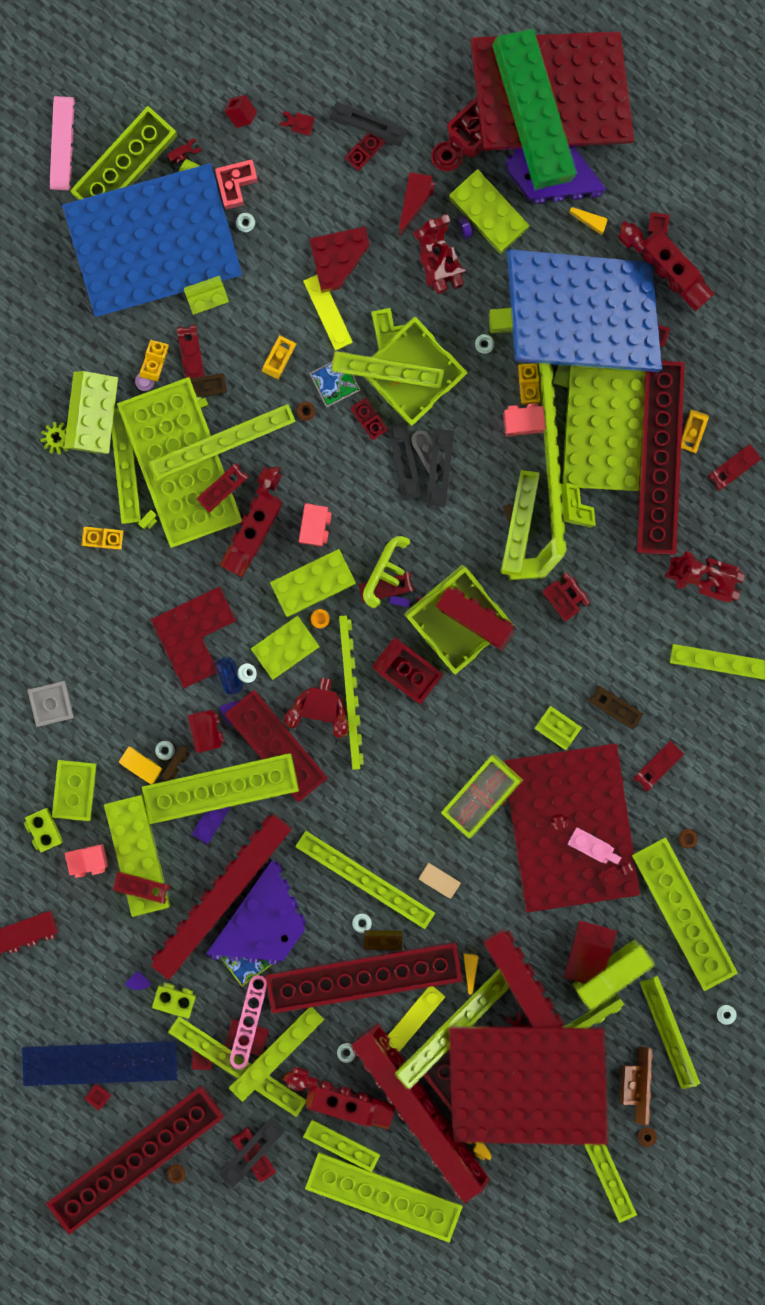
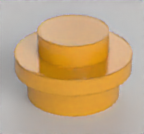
[311,609,330,628]

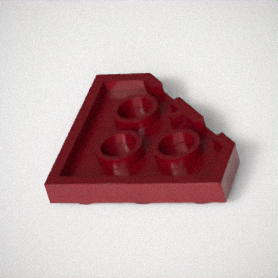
[309,226,370,293]

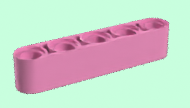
[50,96,74,190]
[230,975,267,1070]

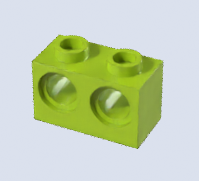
[24,808,63,853]
[152,982,196,1019]

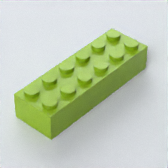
[70,106,178,200]
[104,795,171,917]

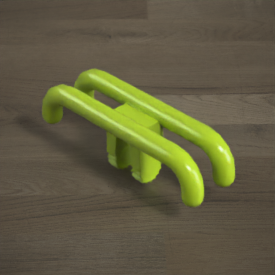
[363,536,410,608]

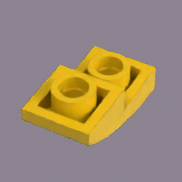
[139,340,169,382]
[518,363,541,406]
[81,527,123,550]
[119,746,163,785]
[467,1142,492,1160]

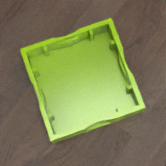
[364,317,467,426]
[404,565,514,674]
[572,939,655,1010]

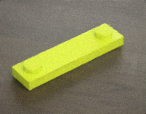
[303,275,353,351]
[388,986,445,1052]

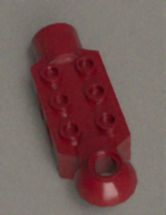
[431,97,483,172]
[618,221,715,312]
[219,466,283,578]
[282,1067,395,1130]

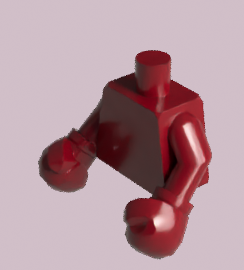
[285,678,349,738]

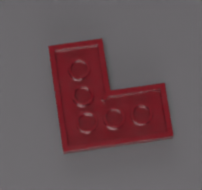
[151,586,236,688]

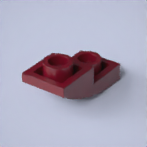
[345,133,386,171]
[350,397,388,441]

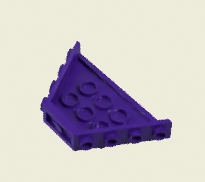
[505,146,606,204]
[206,859,307,964]

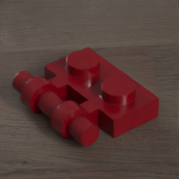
[542,572,590,622]

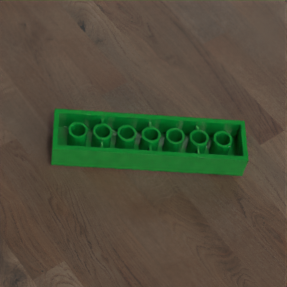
[492,29,577,190]

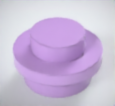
[135,373,155,391]

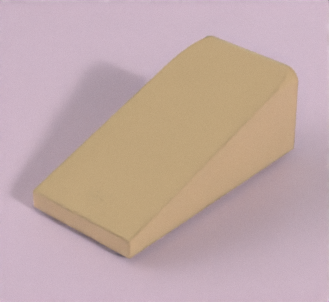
[418,862,461,899]

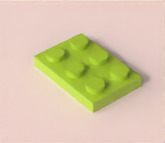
[251,616,320,680]
[52,760,97,821]

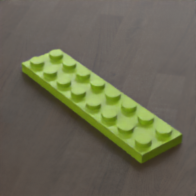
[142,754,299,824]
[632,837,738,991]
[305,1152,463,1242]

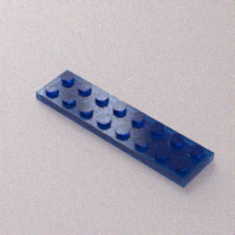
[22,1041,178,1086]

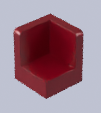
[224,94,257,128]

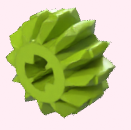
[41,422,68,455]

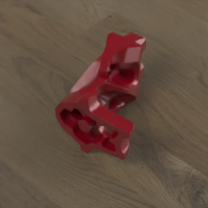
[413,214,466,294]
[664,551,745,603]

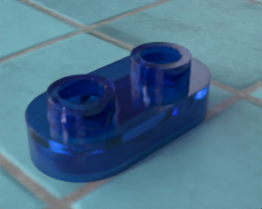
[216,657,243,695]

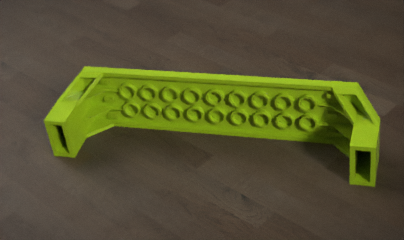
[489,308,566,581]

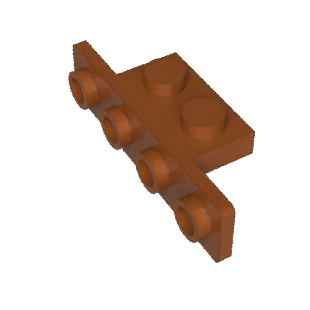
[620,1046,653,1125]

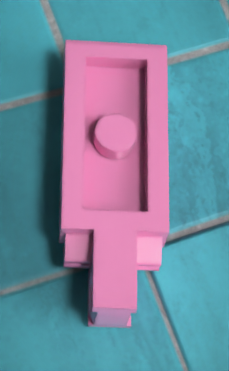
[568,827,621,864]

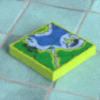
[221,956,272,986]

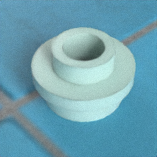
[236,213,255,232]
[475,334,494,354]
[238,664,256,683]
[155,741,175,760]
[352,914,372,933]
[717,1005,736,1025]
[337,1043,356,1063]

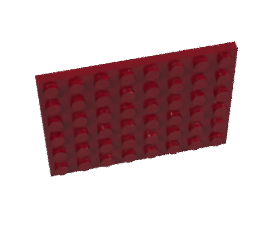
[470,31,634,150]
[503,743,640,913]
[449,1026,608,1145]

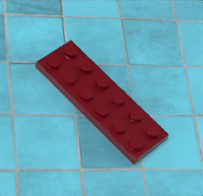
[225,690,328,803]

